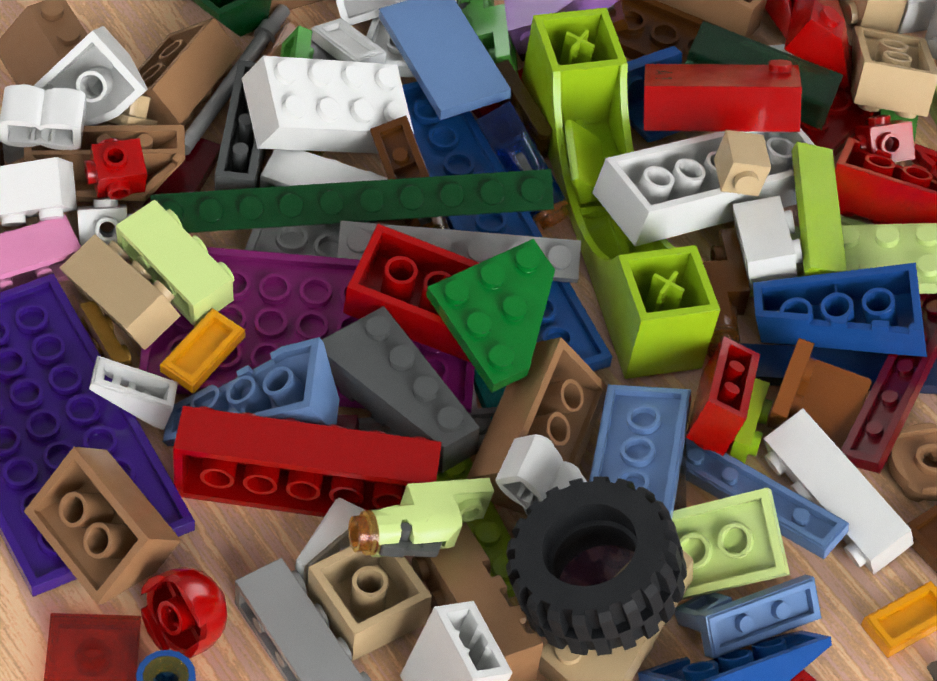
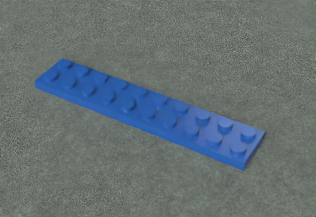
[402,81,612,371]

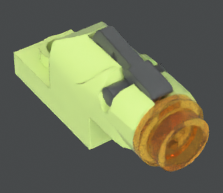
[348,478,494,557]

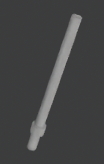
[185,4,290,155]

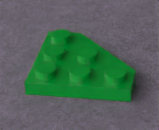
[426,239,555,393]

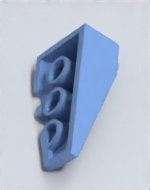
[163,337,339,446]

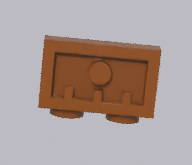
[767,338,871,450]

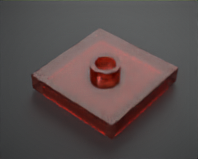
[44,613,142,681]

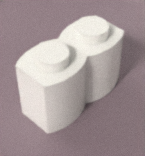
[0,84,86,150]
[495,434,587,514]

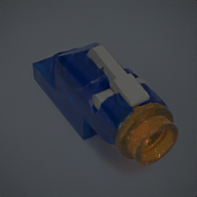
[476,101,571,230]

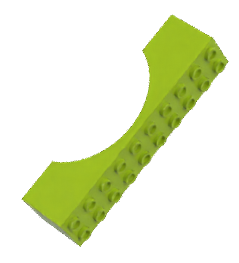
[522,8,720,379]

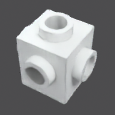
[77,198,132,247]

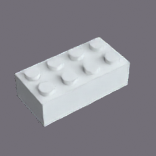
[242,55,414,154]

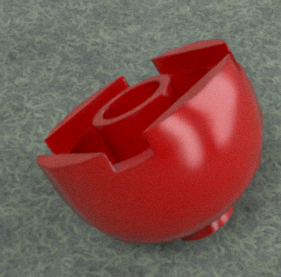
[141,567,227,659]

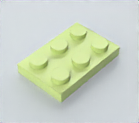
[672,488,790,600]

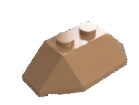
[24,125,185,202]

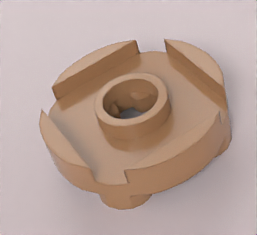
[888,423,937,502]

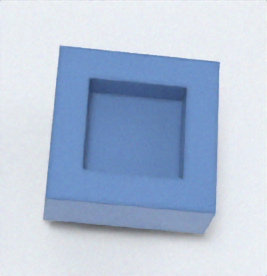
[675,592,732,632]

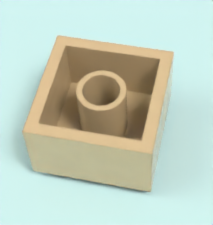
[307,539,432,662]

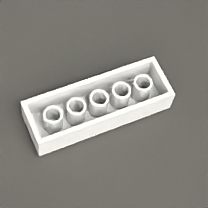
[592,128,815,246]

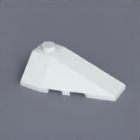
[2,26,148,164]

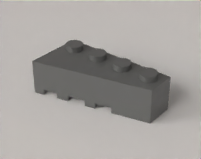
[322,306,480,473]

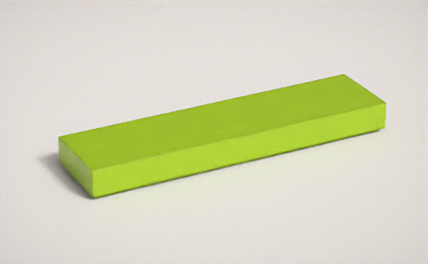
[791,142,847,276]

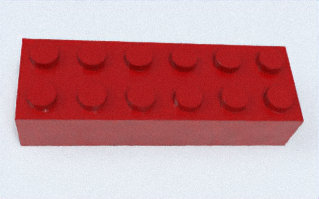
[173,406,442,520]

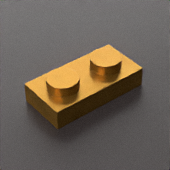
[78,300,132,387]

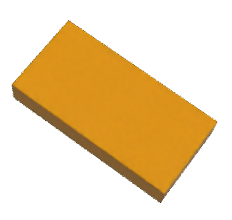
[160,308,245,394]
[861,581,937,658]

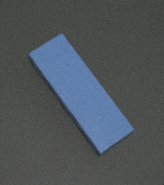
[697,574,822,659]

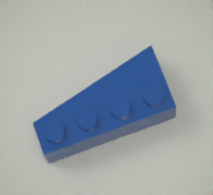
[753,263,927,357]

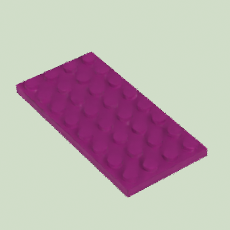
[139,247,475,413]

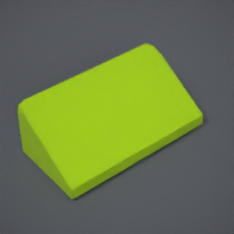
[564,120,604,204]

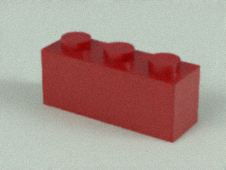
[686,336,760,456]

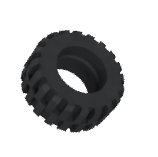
[506,477,687,656]

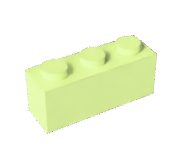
[116,199,234,327]

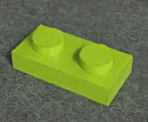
[730,378,773,464]

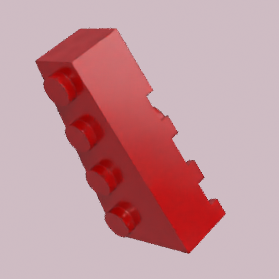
[835,137,937,224]

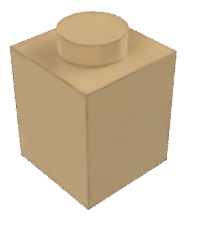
[714,130,771,196]

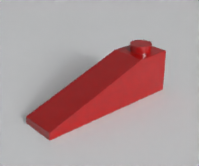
[784,0,852,89]

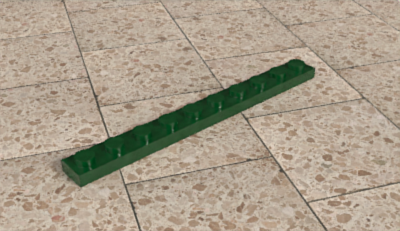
[150,169,554,233]

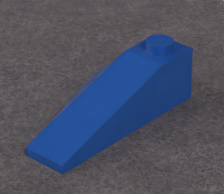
[638,630,832,681]

